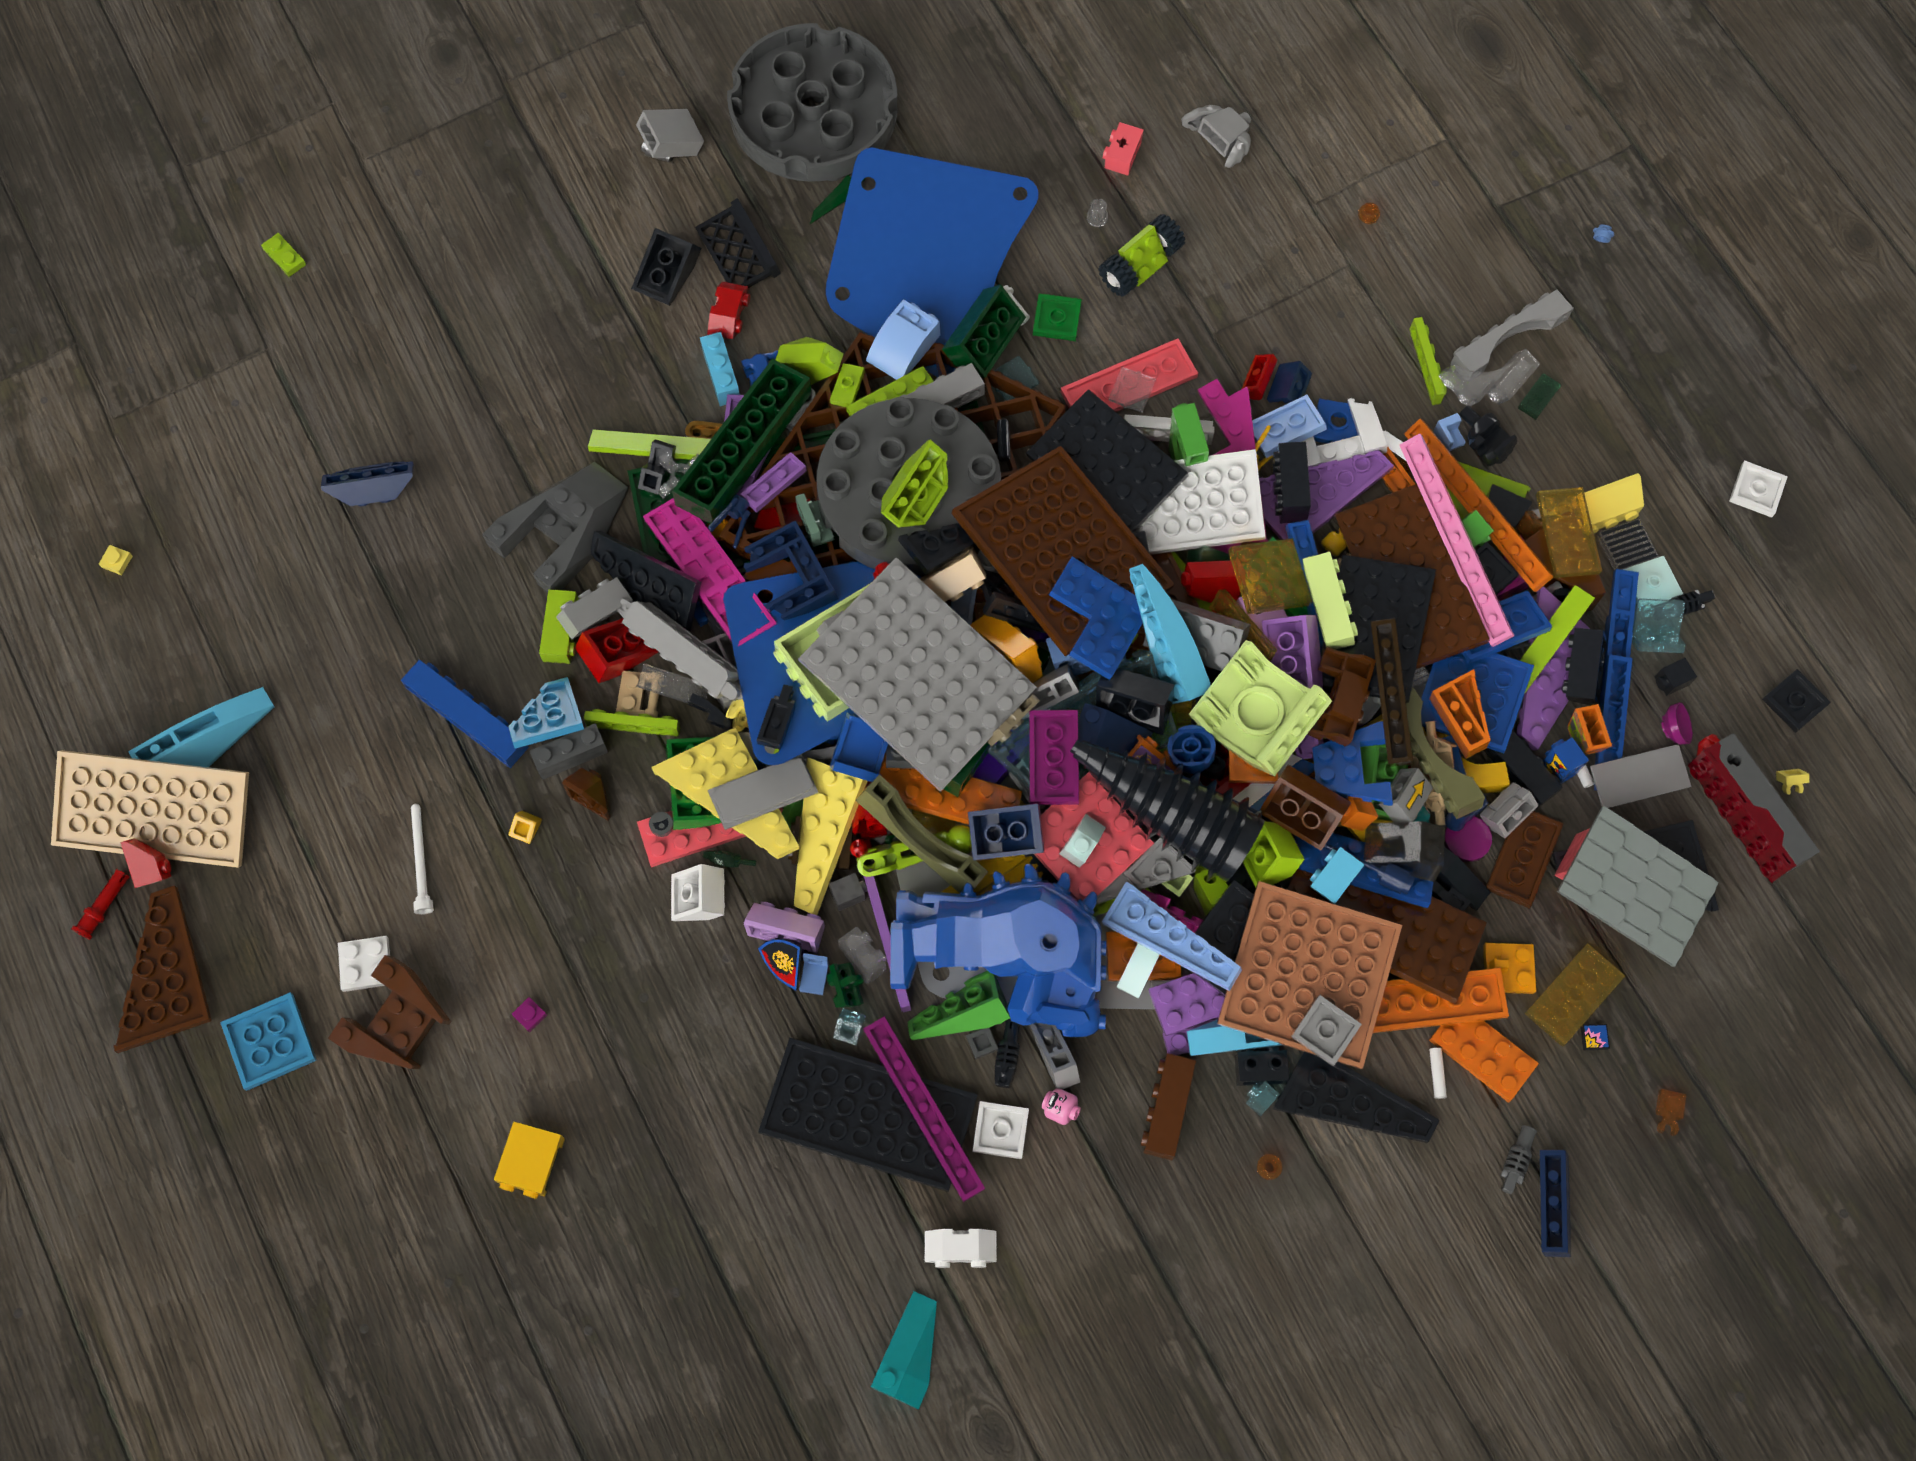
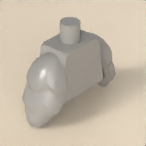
[1181,105,1251,168]

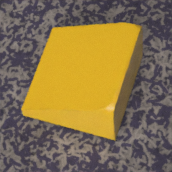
[508,811,542,844]

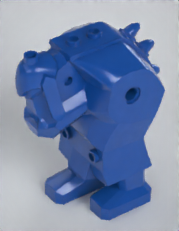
[890,864,1106,1037]

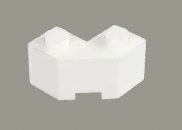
[925,1229,997,1268]

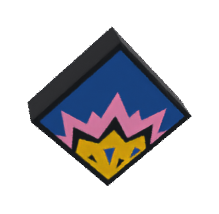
[1580,1024,1610,1050]

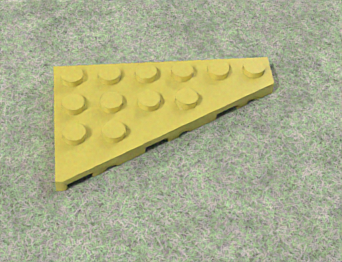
[652,728,799,859]

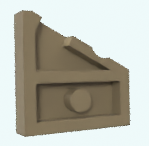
[987,694,1040,746]

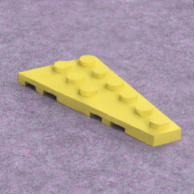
[794,757,868,915]

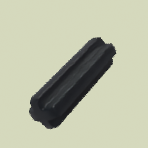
[997,419,1010,462]

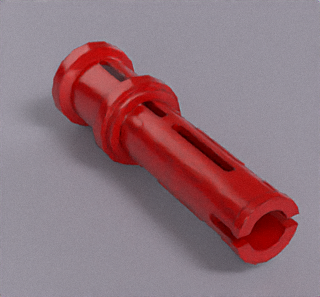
[71,869,130,940]

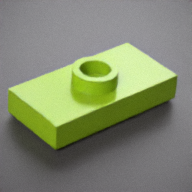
[830,363,865,407]

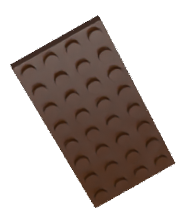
[1335,484,1490,669]
[1287,869,1487,1004]

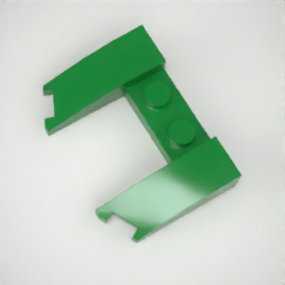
[666,737,721,830]

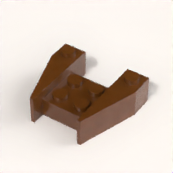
[328,955,451,1069]

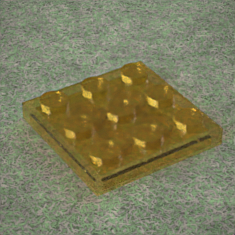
[1228,538,1312,614]

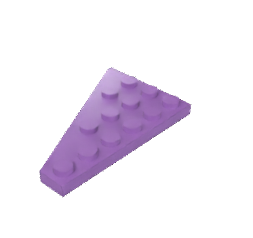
[1259,450,1394,550]
[1516,586,1590,750]

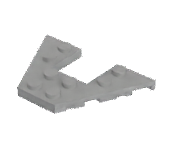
[1091,774,1196,905]

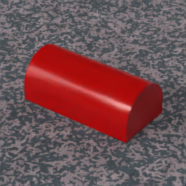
[1241,354,1277,400]

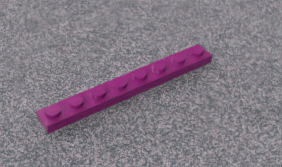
[863,1016,985,1203]

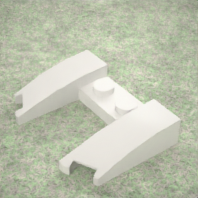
[1302,398,1387,467]

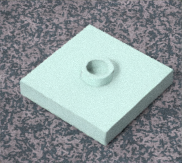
[1623,556,1683,612]

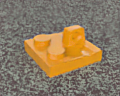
[1483,943,1536,994]

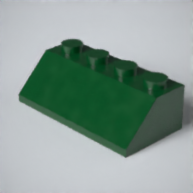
[942,285,1026,378]

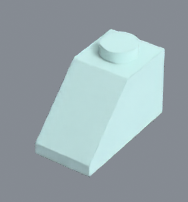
[1059,814,1106,868]

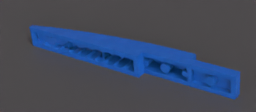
[1594,569,1639,791]

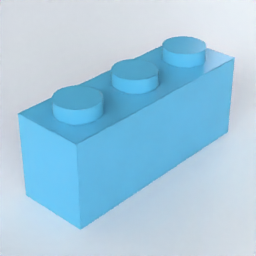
[700,332,740,406]

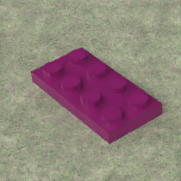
[1030,710,1079,805]

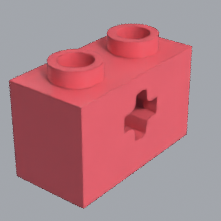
[1103,122,1144,176]

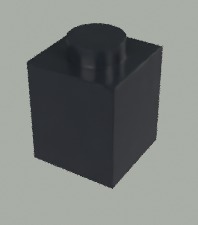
[1655,658,1697,696]

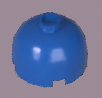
[1167,725,1216,774]

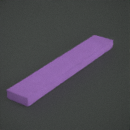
[864,869,911,1013]

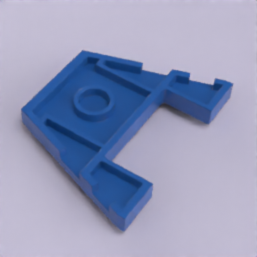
[1312,721,1393,806]

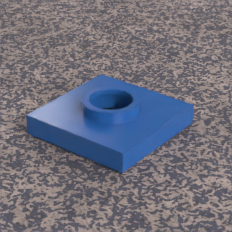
[1313,399,1358,443]

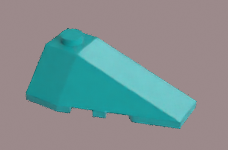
[871,1291,937,1410]

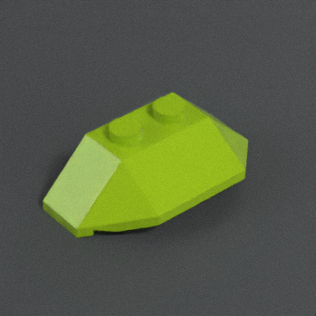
[881,439,948,528]

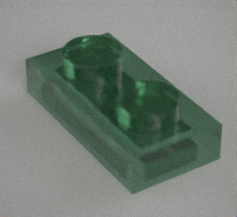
[1518,373,1561,420]

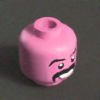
[1042,1088,1081,1125]

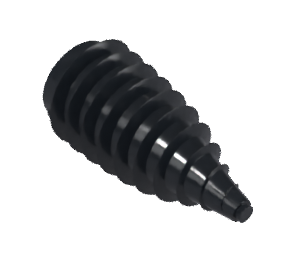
[1070,739,1265,882]

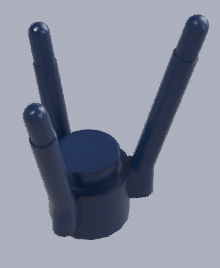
[708,495,751,548]

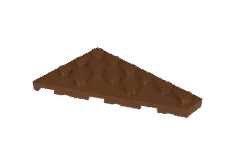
[114,885,212,1053]

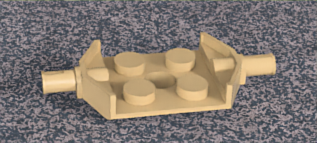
[1411,721,1457,826]

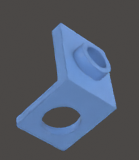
[799,953,829,995]

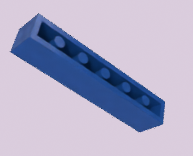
[401,660,529,768]

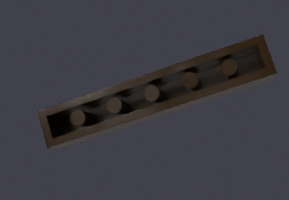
[1371,618,1414,767]

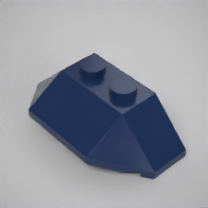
[321,461,414,506]

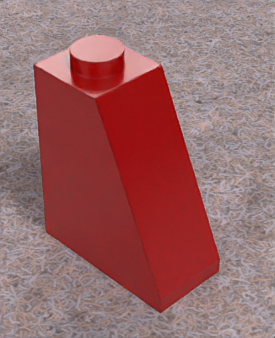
[1181,560,1246,610]

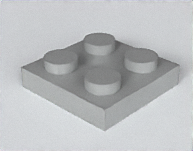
[1291,995,1362,1066]

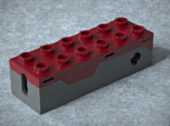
[1688,733,1820,883]

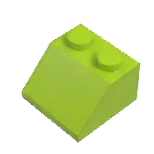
[1243,821,1305,887]

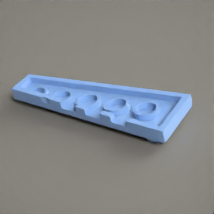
[1102,882,1242,991]

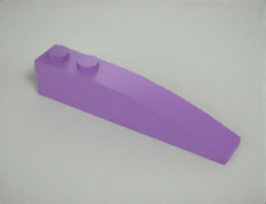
[1262,615,1323,759]

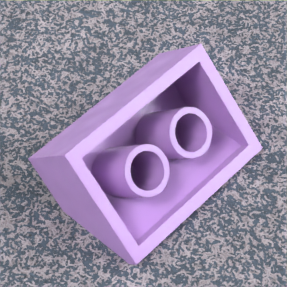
[744,902,825,954]

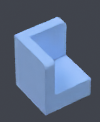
[1433,413,1465,451]

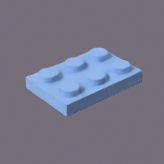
[1252,395,1327,458]

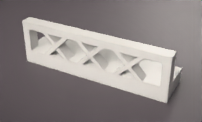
[1124,414,1214,445]

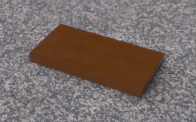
[1486,811,1563,908]

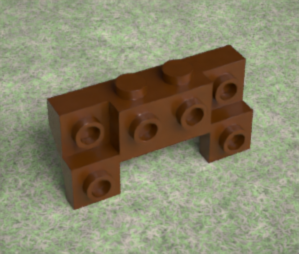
[1307,647,1376,746]

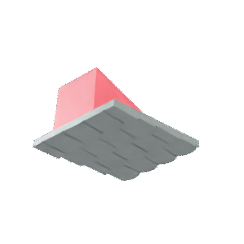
[1554,806,1719,967]

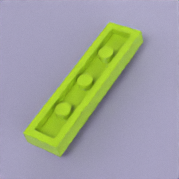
[1409,317,1447,405]
[846,366,934,416]
[584,709,680,736]

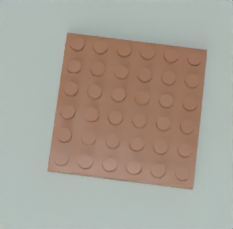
[1217,881,1402,1069]

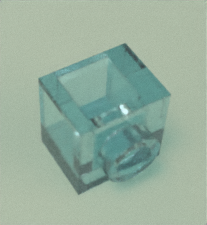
[833,1008,866,1045]
[1246,1081,1280,1117]

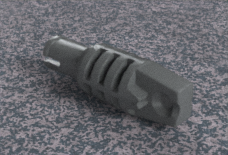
[1500,1125,1537,1195]

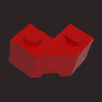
[707,282,750,339]

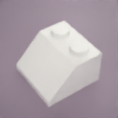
[671,864,725,921]

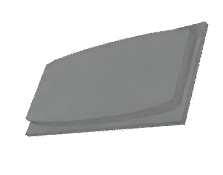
[1590,744,1692,808]
[708,754,818,830]

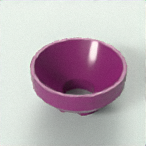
[1661,703,1693,745]

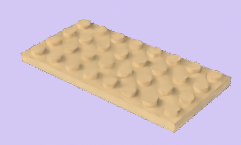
[51,750,249,868]

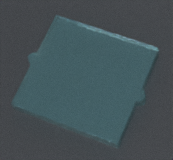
[994,356,1039,401]

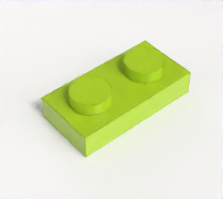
[261,233,306,277]

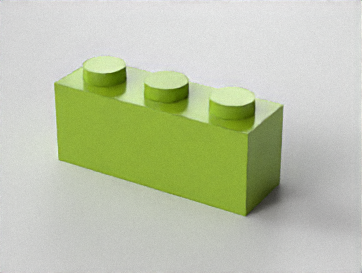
[539,590,579,664]

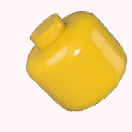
[1321,531,1347,557]

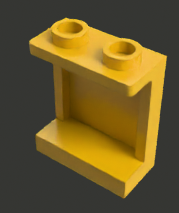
[494,1122,565,1199]

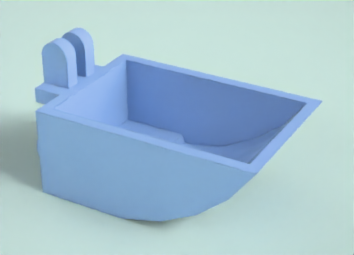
[866,299,940,380]

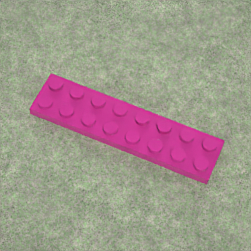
[643,498,777,646]

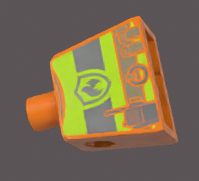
[1568,704,1612,755]

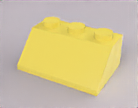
[1572,473,1644,536]

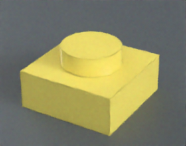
[99,545,133,575]

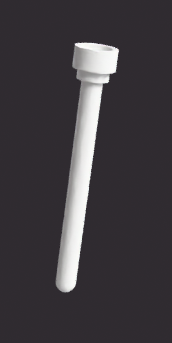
[411,804,434,914]

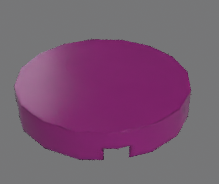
[1444,817,1492,862]

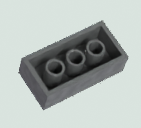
[1143,599,1251,671]

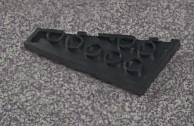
[1273,1051,1440,1143]

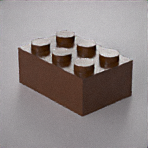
[1260,765,1351,851]

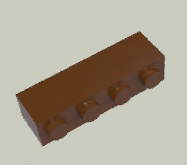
[1140,1053,1196,1160]

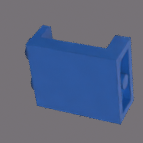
[829,712,888,782]

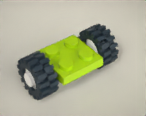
[1098,214,1185,297]

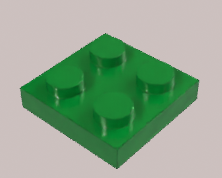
[1032,293,1082,341]

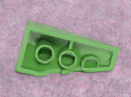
[907,970,1010,1040]

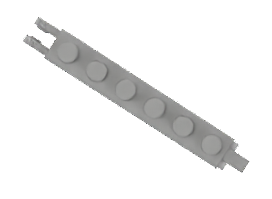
[617,598,743,701]

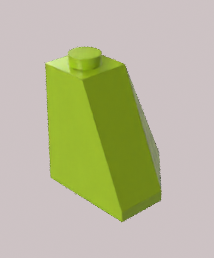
[775,337,844,385]

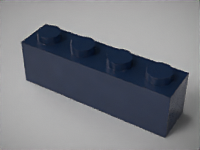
[1540,1150,1571,1257]

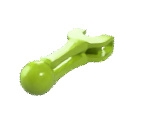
[856,825,972,877]

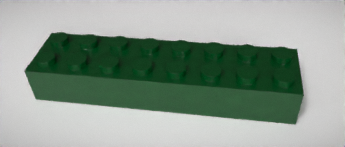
[672,359,812,524]

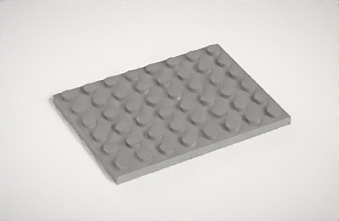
[798,558,1037,792]

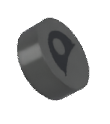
[649,812,673,837]

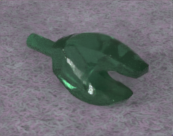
[702,850,756,867]

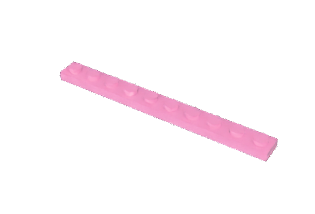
[1399,434,1514,647]

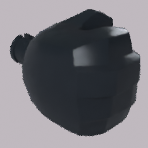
[1459,405,1517,466]

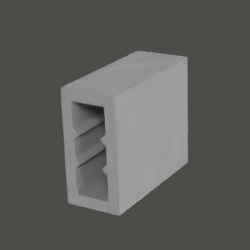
[636,109,704,158]

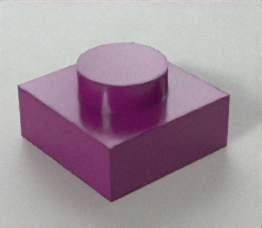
[511,997,547,1033]

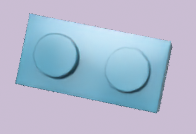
[1309,847,1364,904]

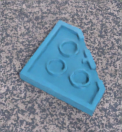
[508,677,584,749]

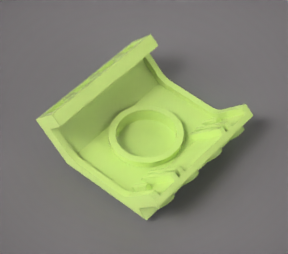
[1189,640,1332,776]

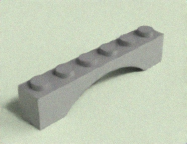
[1450,290,1574,384]

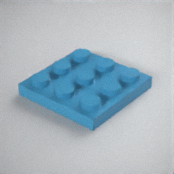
[220,992,317,1091]

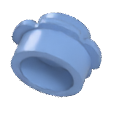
[1593,224,1614,243]

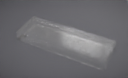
[636,664,708,704]

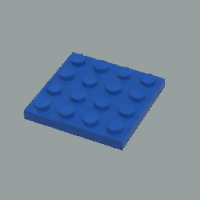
[1421,653,1534,753]

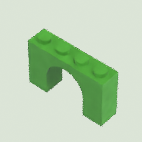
[1168,403,1209,466]

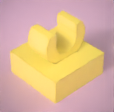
[1776,769,1809,795]

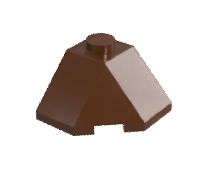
[562,768,611,821]

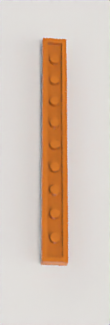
[1404,419,1554,592]

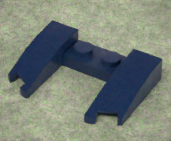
[744,520,839,621]

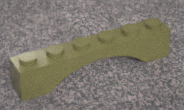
[1406,686,1485,819]
[855,774,988,893]

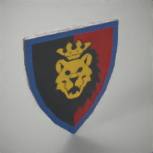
[758,939,809,990]

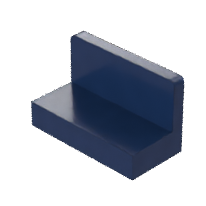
[1267,361,1312,404]

